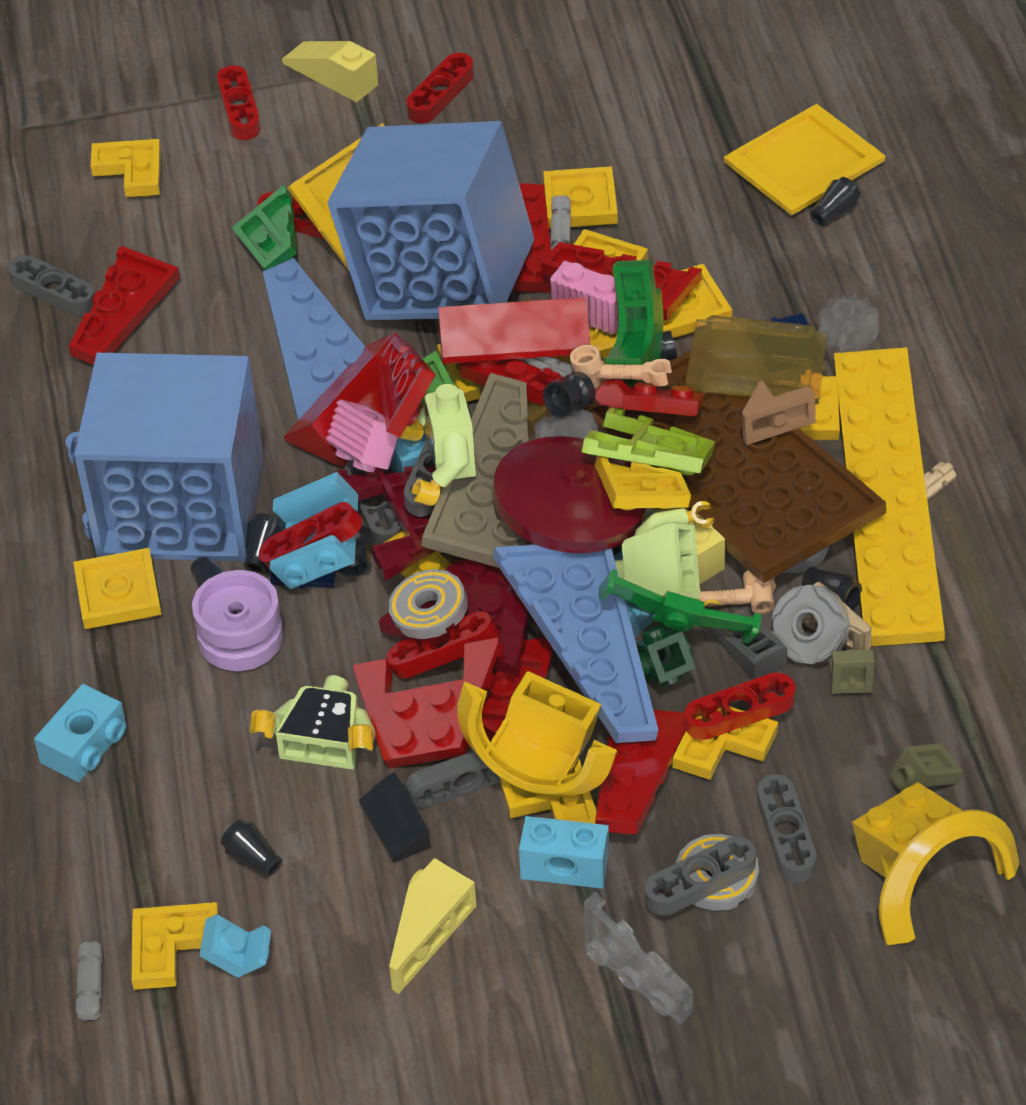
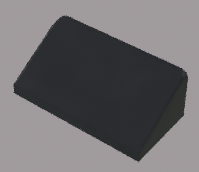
[359,772,431,863]

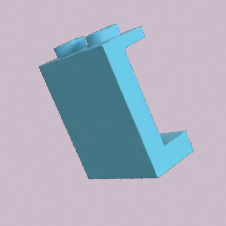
[270,472,358,589]

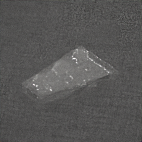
[583,891,693,1024]

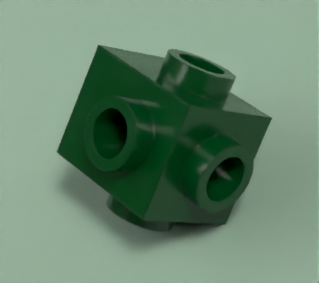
[636,626,696,687]

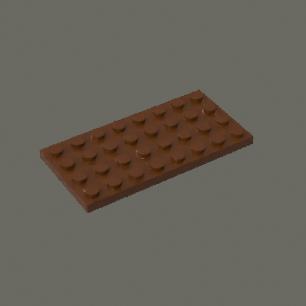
[581,345,886,583]

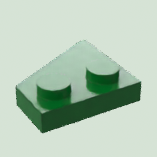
[232,185,297,270]

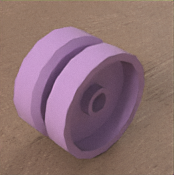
[192,570,284,672]

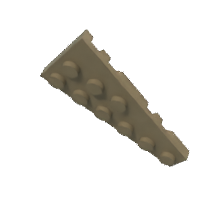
[422,373,533,568]

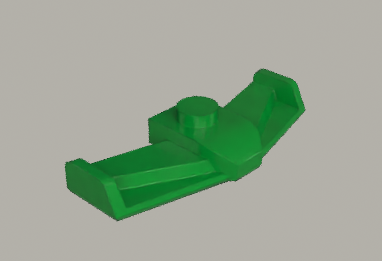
[598,570,762,643]

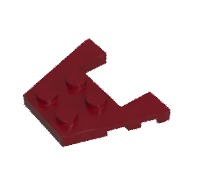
[334,465,436,580]
[379,557,531,676]

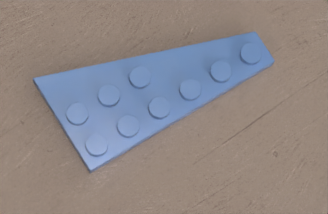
[263,258,365,420]
[493,545,658,743]

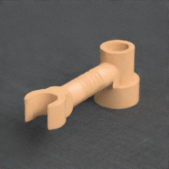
[570,345,672,389]
[699,570,776,614]

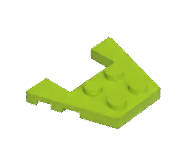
[582,407,715,475]

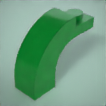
[606,260,663,387]

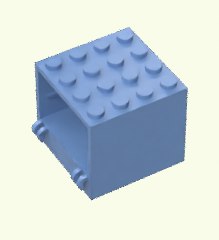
[327,121,534,320]
[65,353,264,562]

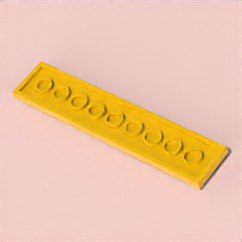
[834,347,945,646]

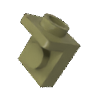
[829,649,874,694]
[889,743,964,792]

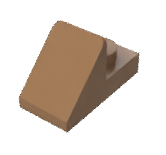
[742,380,816,445]

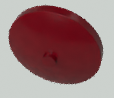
[492,436,646,553]

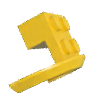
[457,671,617,796]
[852,782,1019,945]

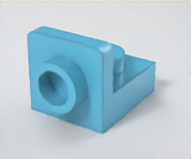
[199,914,271,978]

